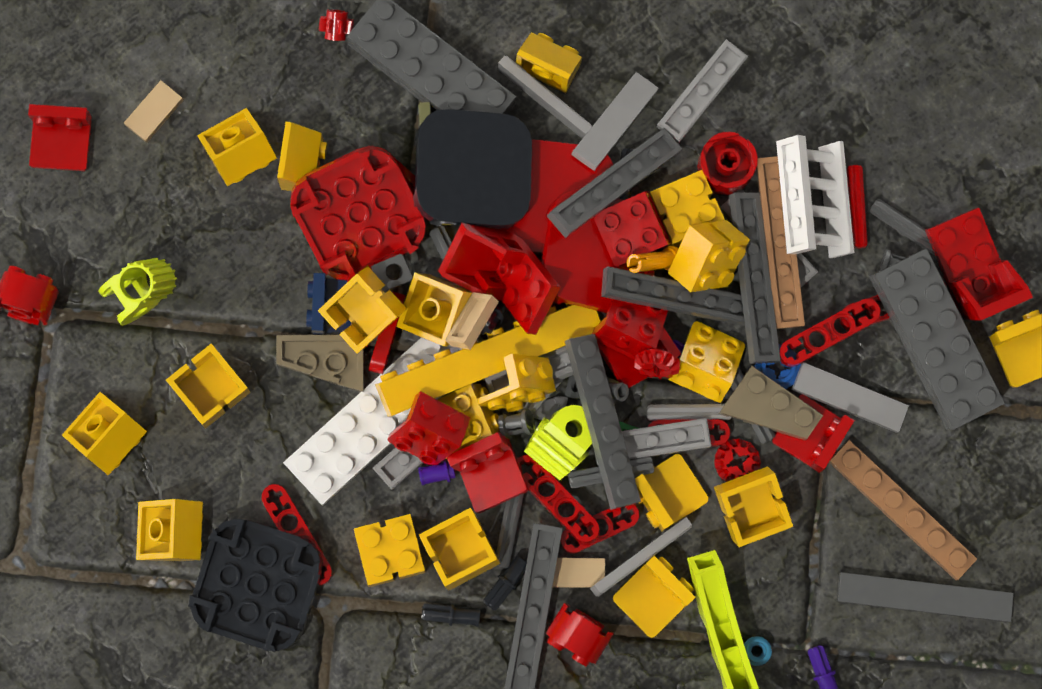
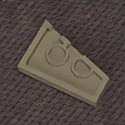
[276,335,364,392]
[718,366,823,440]

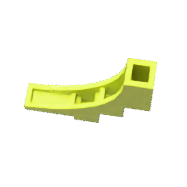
[687,550,759,689]

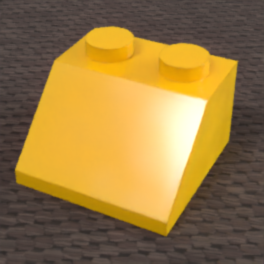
[516,32,582,93]
[197,108,277,186]
[277,122,327,191]
[396,272,473,347]
[62,392,147,475]
[136,499,203,561]

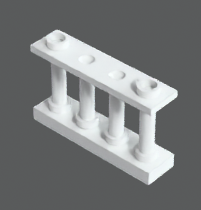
[776,135,854,258]

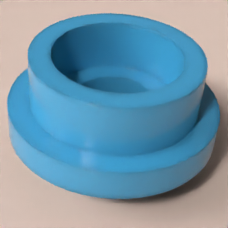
[744,636,772,666]

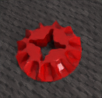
[634,349,681,379]
[714,438,761,482]

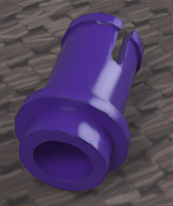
[418,460,456,486]

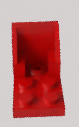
[925,208,1033,321]
[438,223,561,335]

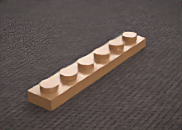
[757,156,805,329]
[829,440,977,581]

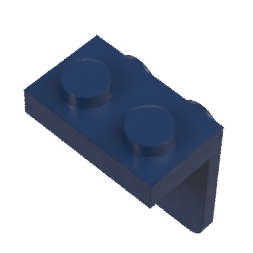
[306,273,352,335]

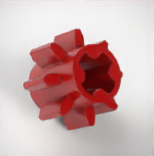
[319,9,354,41]

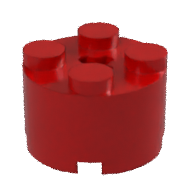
[697,132,758,195]
[0,266,59,325]
[546,603,614,667]

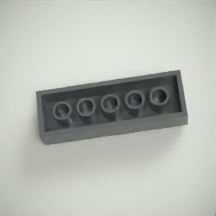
[347,0,516,114]
[869,248,1005,430]

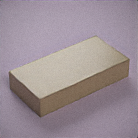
[124,80,184,143]
[445,292,499,350]
[552,558,605,588]

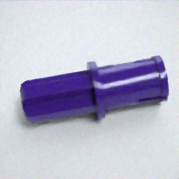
[807,645,838,689]

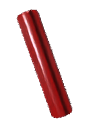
[846,165,868,249]

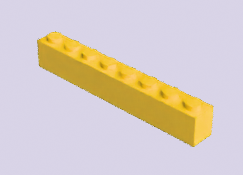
[375,303,601,417]

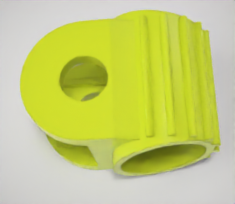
[98,258,177,325]
[524,405,592,480]

